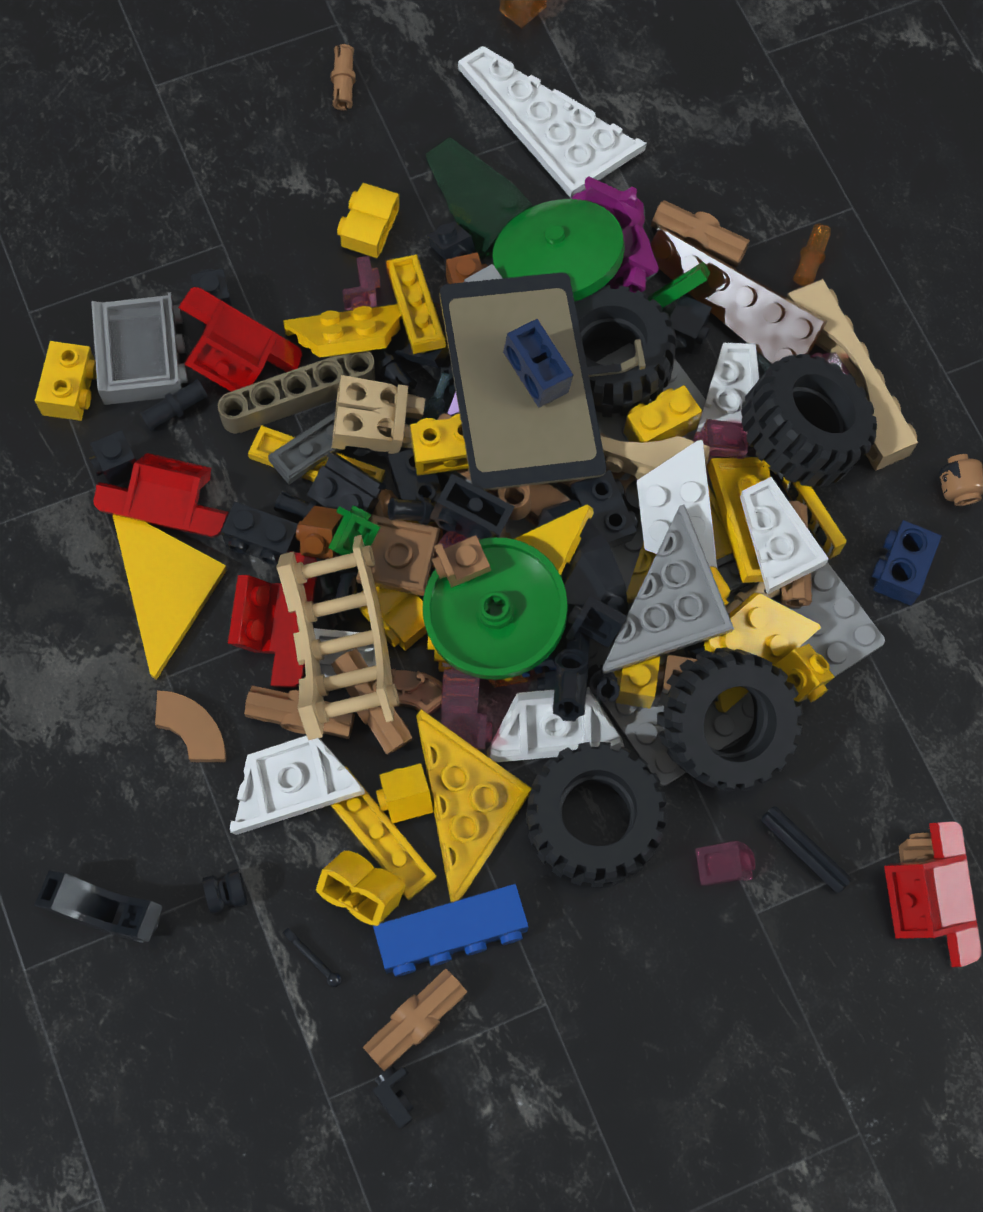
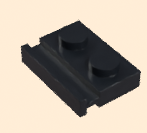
[307,452,386,514]

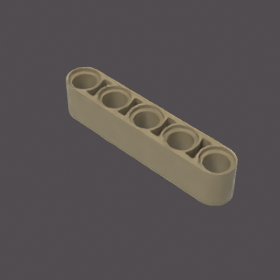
[218,351,376,434]

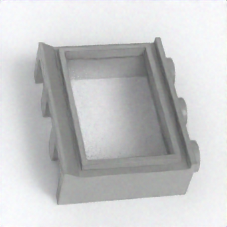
[91,292,188,405]

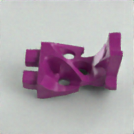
[572,176,659,293]

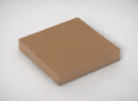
[356,515,441,596]

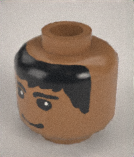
[939,454,983,506]

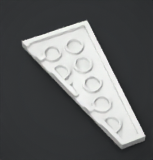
[458,46,646,198]

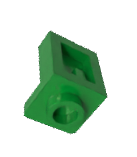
[328,505,380,555]

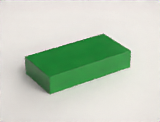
[647,261,710,308]

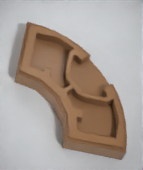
[391,669,454,715]
[155,691,226,762]

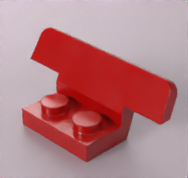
[178,287,302,391]
[94,453,229,538]
[228,551,318,687]
[884,821,981,967]

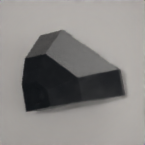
[536,499,629,629]

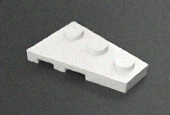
[696,343,759,436]
[740,477,829,595]

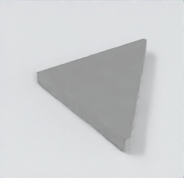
[602,504,734,675]

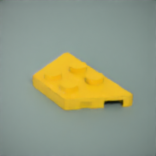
[283,304,402,357]
[704,593,821,713]

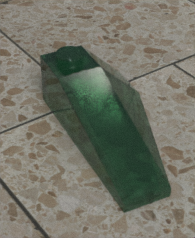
[426,137,532,260]

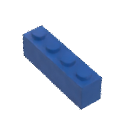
[373,884,529,977]

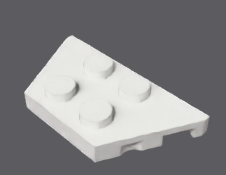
[637,440,718,569]
[487,687,624,762]
[230,736,365,835]

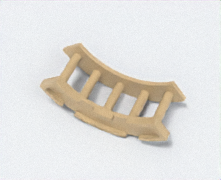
[277,535,399,741]

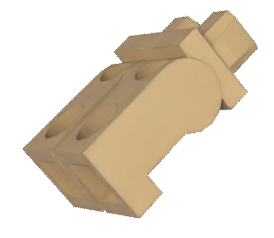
[331,375,425,454]

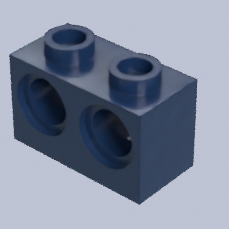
[503,319,574,408]
[872,520,942,606]

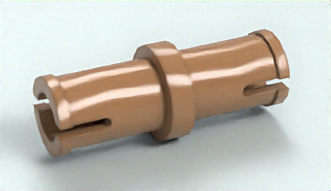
[331,44,356,110]

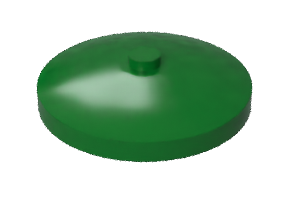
[493,199,625,302]
[423,537,568,680]

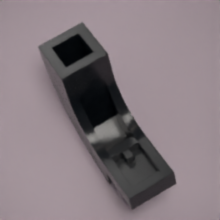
[34,870,163,943]

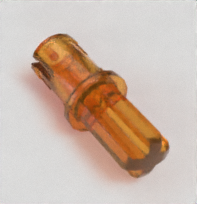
[793,223,831,286]

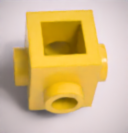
[775,644,835,702]

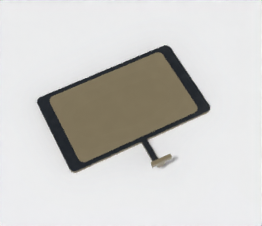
[439,272,646,491]

